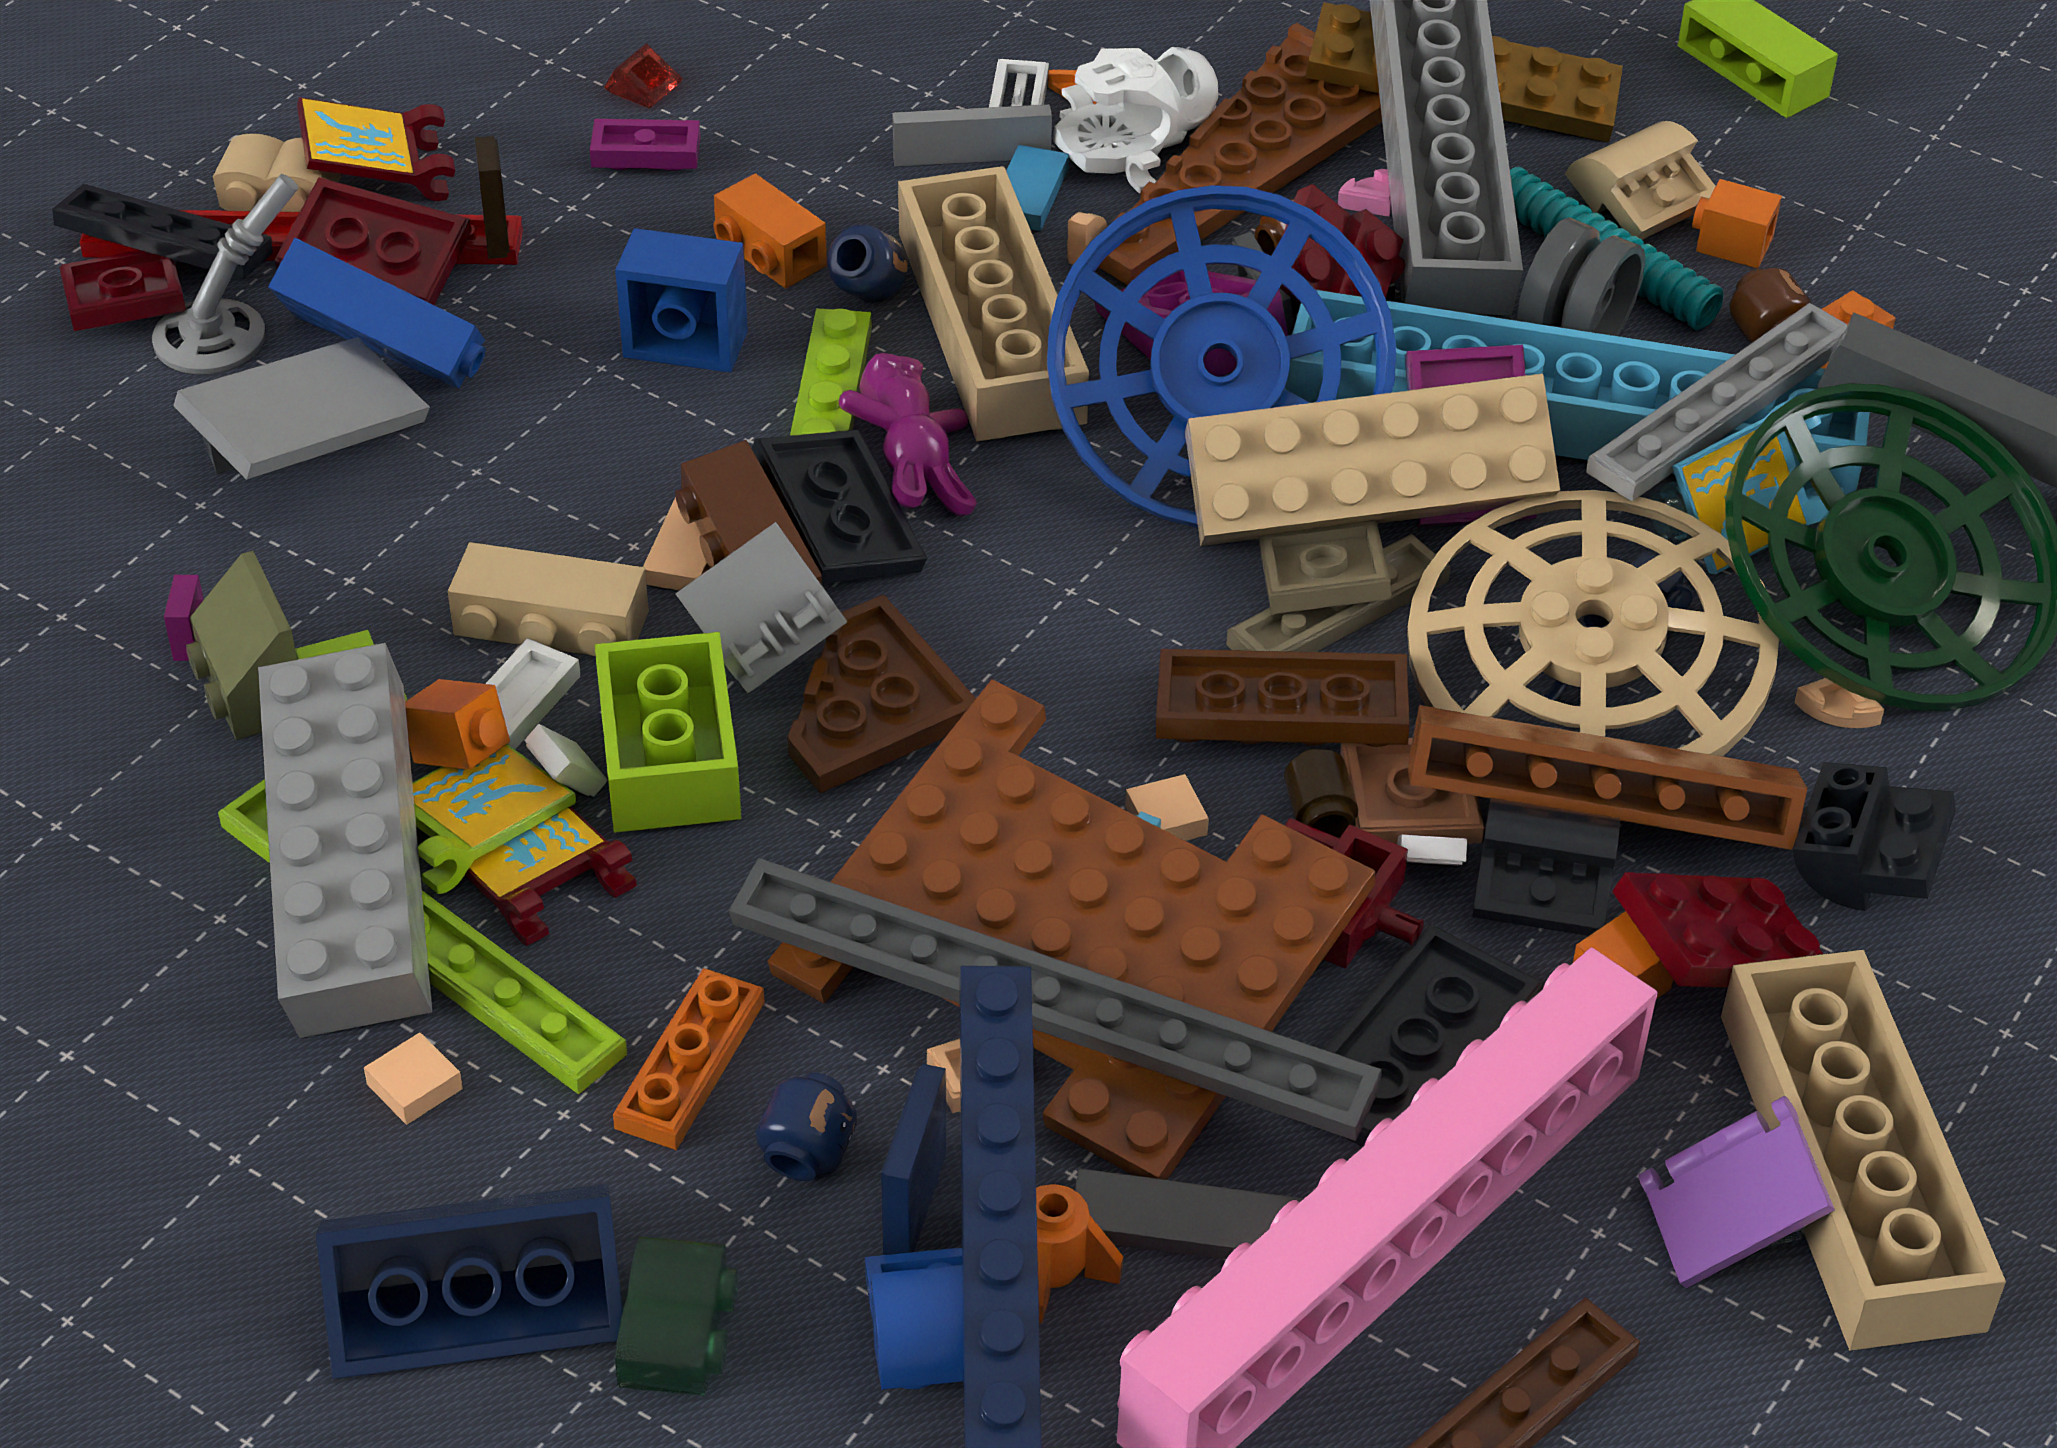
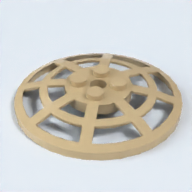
[1407,490,1779,757]

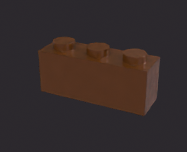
[675,440,822,586]

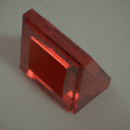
[604,43,683,109]

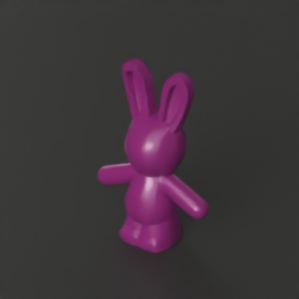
[838,353,977,517]

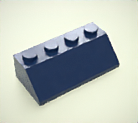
[316,1184,626,1379]

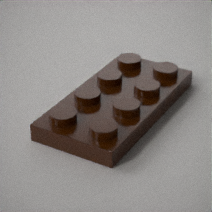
[1156,649,1409,747]

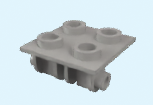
[675,522,847,693]

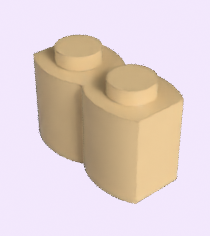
[213,134,341,212]

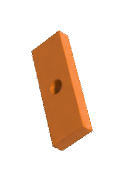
[613,968,765,1150]

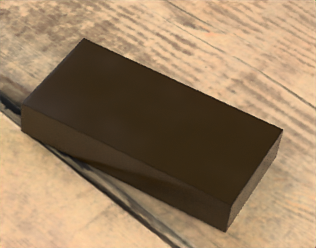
[475,136,510,259]

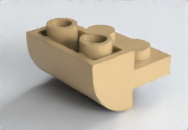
[1565,121,1715,240]

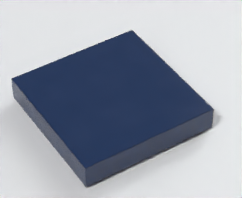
[881,1064,946,1255]

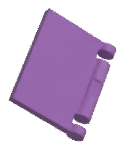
[1639,1096,1835,1288]

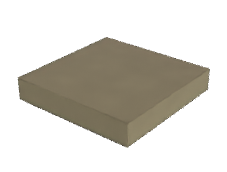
[1259,520,1392,614]

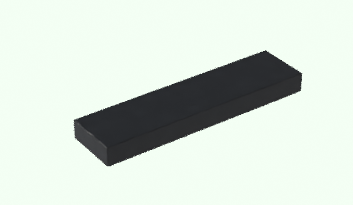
[52,184,273,279]

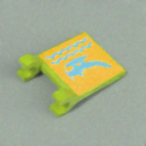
[412,744,576,894]

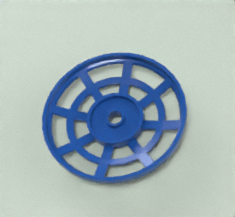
[1047,185,1396,527]

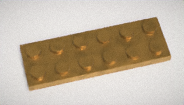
[1305,2,1623,143]

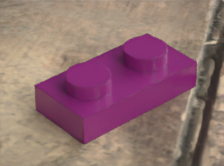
[590,119,701,171]

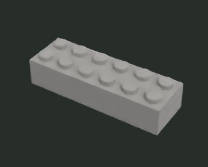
[258,643,432,1038]

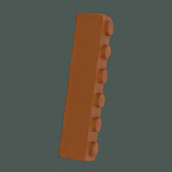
[1408,705,1808,850]

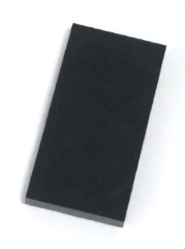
[1323,923,1544,1147]

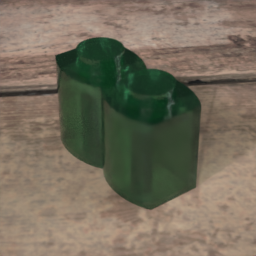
[615,1236,738,1396]

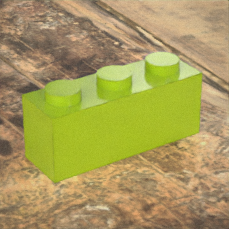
[1677,0,1838,118]

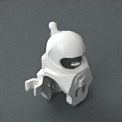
[1053,47,1218,194]

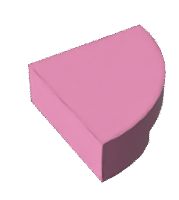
[1338,169,1392,217]

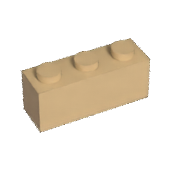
[448,542,649,656]

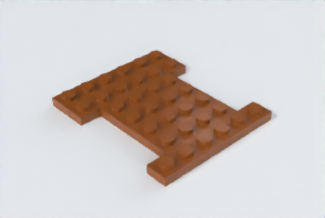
[767,679,1376,1180]

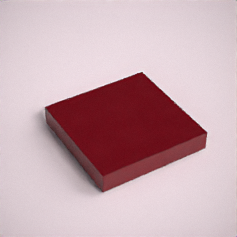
[59,250,186,331]

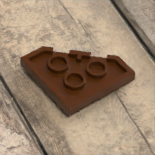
[787,594,976,793]

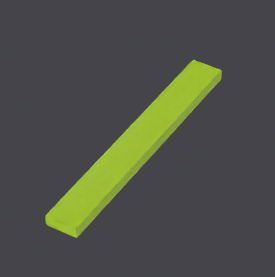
[218,779,627,1095]

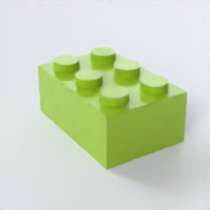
[594,632,742,833]

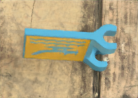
[1672,400,1846,574]

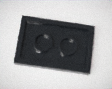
[751,430,928,584]

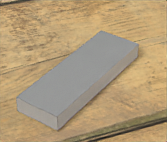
[892,104,1052,167]

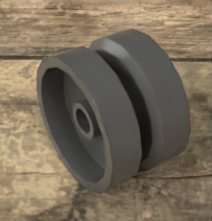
[1517,217,1645,336]

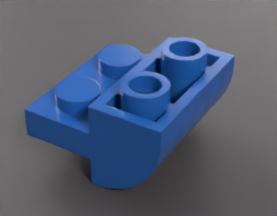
[865,1248,963,1390]

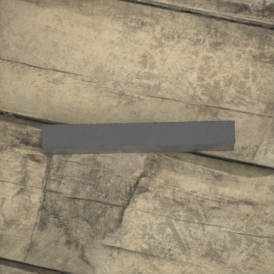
[1817,312,2057,488]

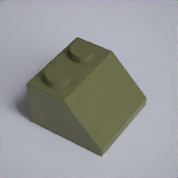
[186,550,297,740]

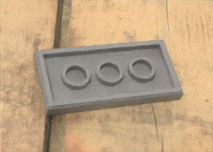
[173,337,430,480]

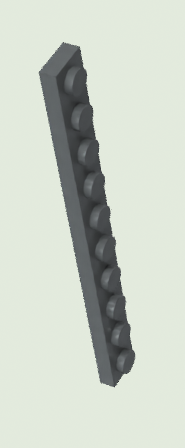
[728,858,1382,1141]

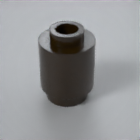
[1284,749,1358,839]

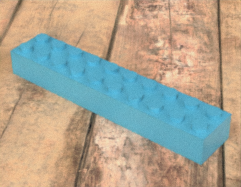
[1285,290,1870,495]

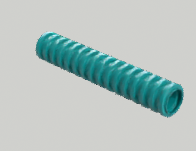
[1510,166,1724,330]

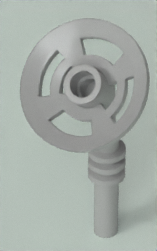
[152,174,299,375]

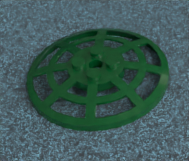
[1725,383,2057,711]

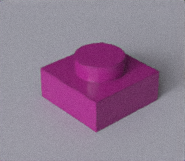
[164,575,204,661]

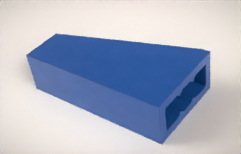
[268,238,486,389]

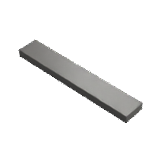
[1586,303,1847,501]

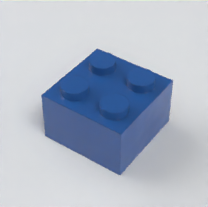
[615,228,748,373]

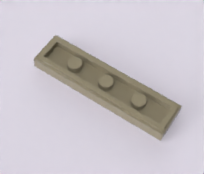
[1226,534,1451,652]

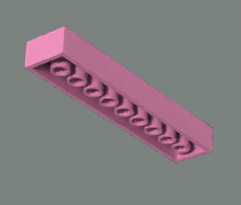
[1117,947,1658,1448]

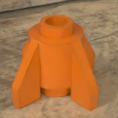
[1036,1184,1123,1323]

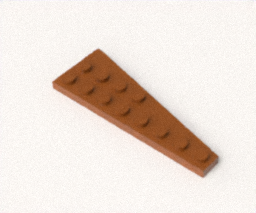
[1098,22,1382,285]

